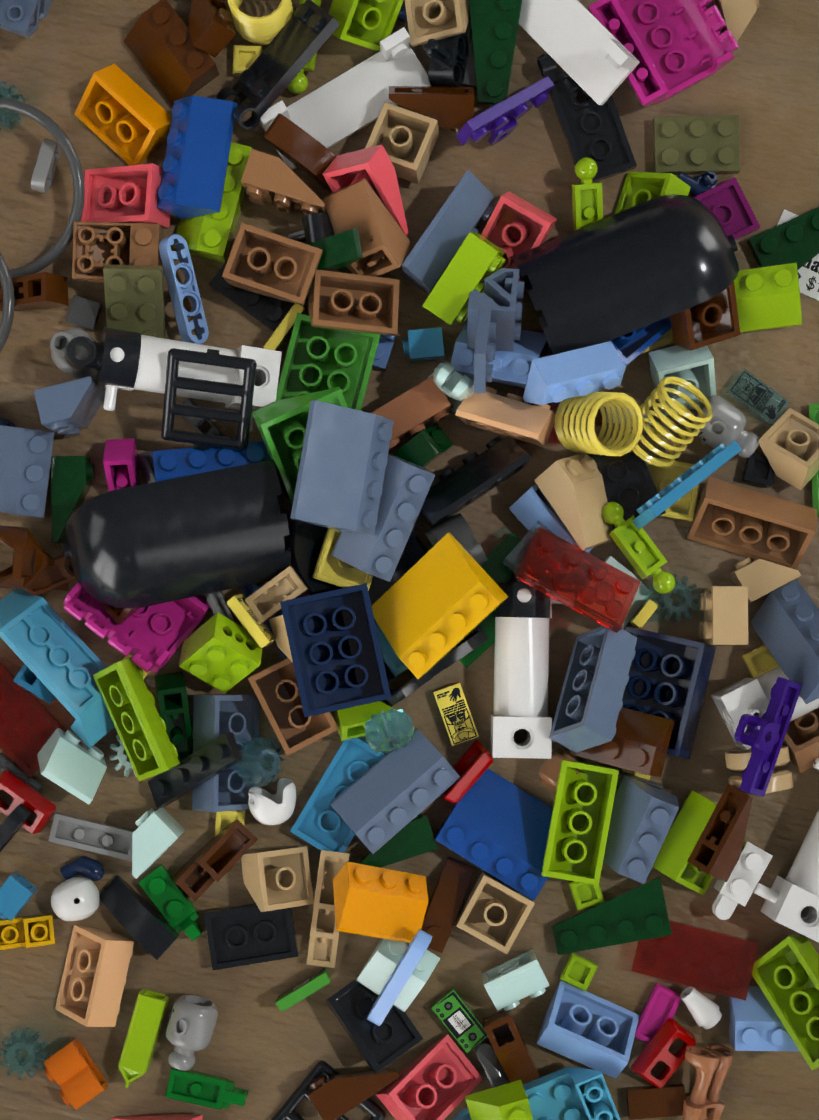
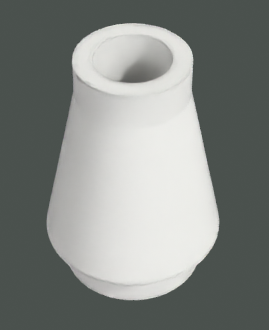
[680,986,722,1029]

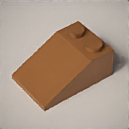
[222,222,323,305]

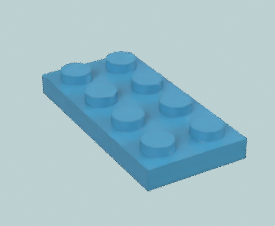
[632,441,742,529]
[290,738,386,853]

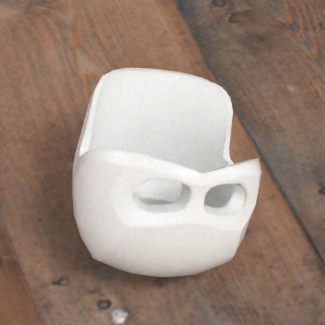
[248,778,296,825]
[51,876,100,921]

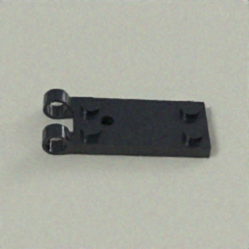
[216,0,340,130]
[537,53,637,182]

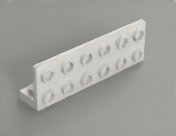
[518,0,640,105]
[260,27,432,170]

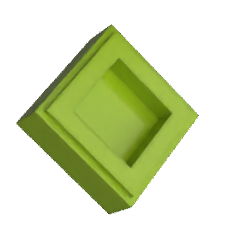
[568,881,605,911]
[559,952,598,991]

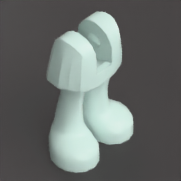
[427,362,474,414]

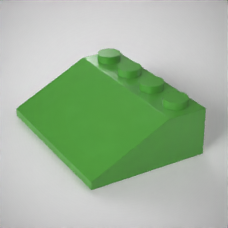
[276,313,381,411]
[252,387,348,509]

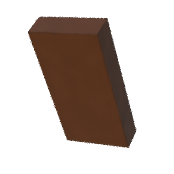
[626,1084,686,1120]

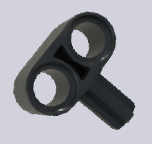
[423,33,469,87]
[286,213,335,244]

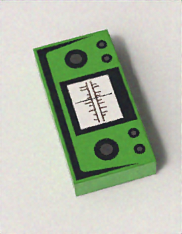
[275,967,332,1011]
[431,988,488,1053]

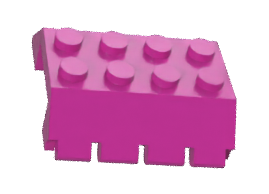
[588,0,739,106]
[63,583,223,673]

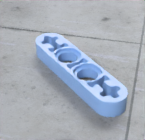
[159,234,209,344]
[367,929,433,1026]

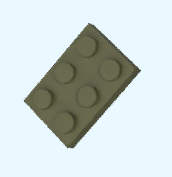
[653,115,740,175]
[103,264,166,339]

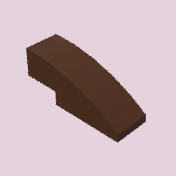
[263,113,336,191]
[171,819,258,902]

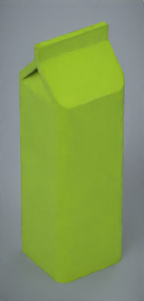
[118,989,170,1089]

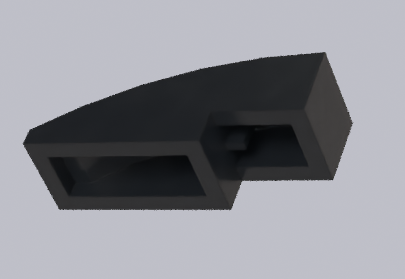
[99,875,179,960]

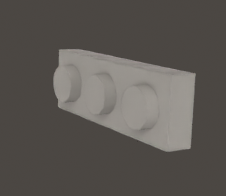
[48,812,134,861]

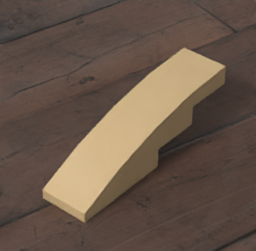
[223,566,308,642]
[306,850,350,968]

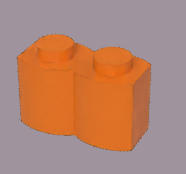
[44,1037,108,1110]

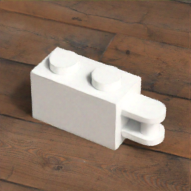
[712,839,773,920]

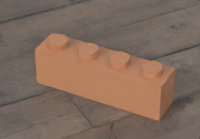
[371,376,454,450]

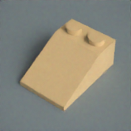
[534,453,613,551]

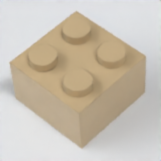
[365,102,439,184]
[698,586,749,645]
[455,871,535,954]

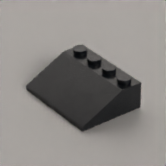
[420,436,531,528]

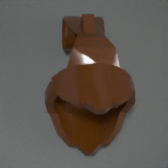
[0,525,77,596]

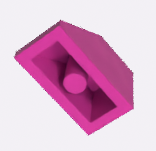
[103,438,140,491]

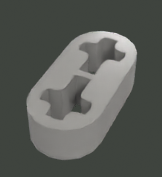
[31,138,61,194]

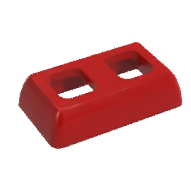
[441,740,493,803]
[0,770,56,834]
[631,1018,696,1088]

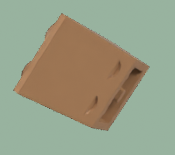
[241,149,327,217]
[323,178,414,277]
[72,222,164,283]

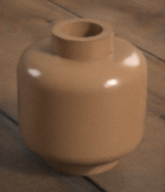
[538,750,580,793]

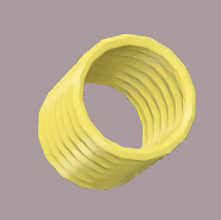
[227,0,293,45]
[623,376,713,467]
[554,391,643,456]

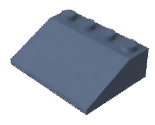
[290,400,394,536]

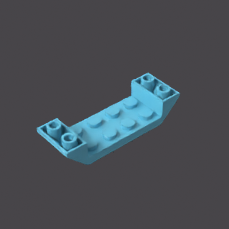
[0,589,115,749]
[452,1066,620,1120]

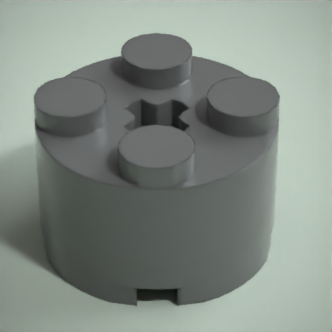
[424,513,488,566]

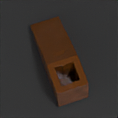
[188,0,236,57]
[483,1010,541,1084]

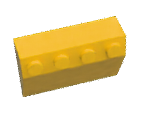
[372,532,508,679]

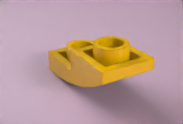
[0,914,55,950]

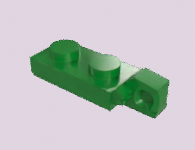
[138,864,203,941]
[165,1067,248,1110]

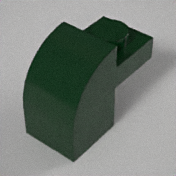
[393,423,454,468]

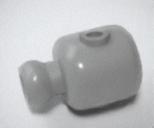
[50,328,99,379]
[690,395,760,458]
[166,995,218,1071]

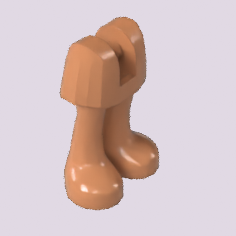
[683,1043,734,1120]

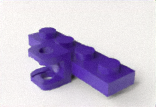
[456,76,554,146]
[734,677,802,797]

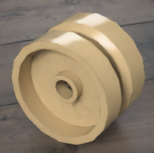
[725,745,793,795]

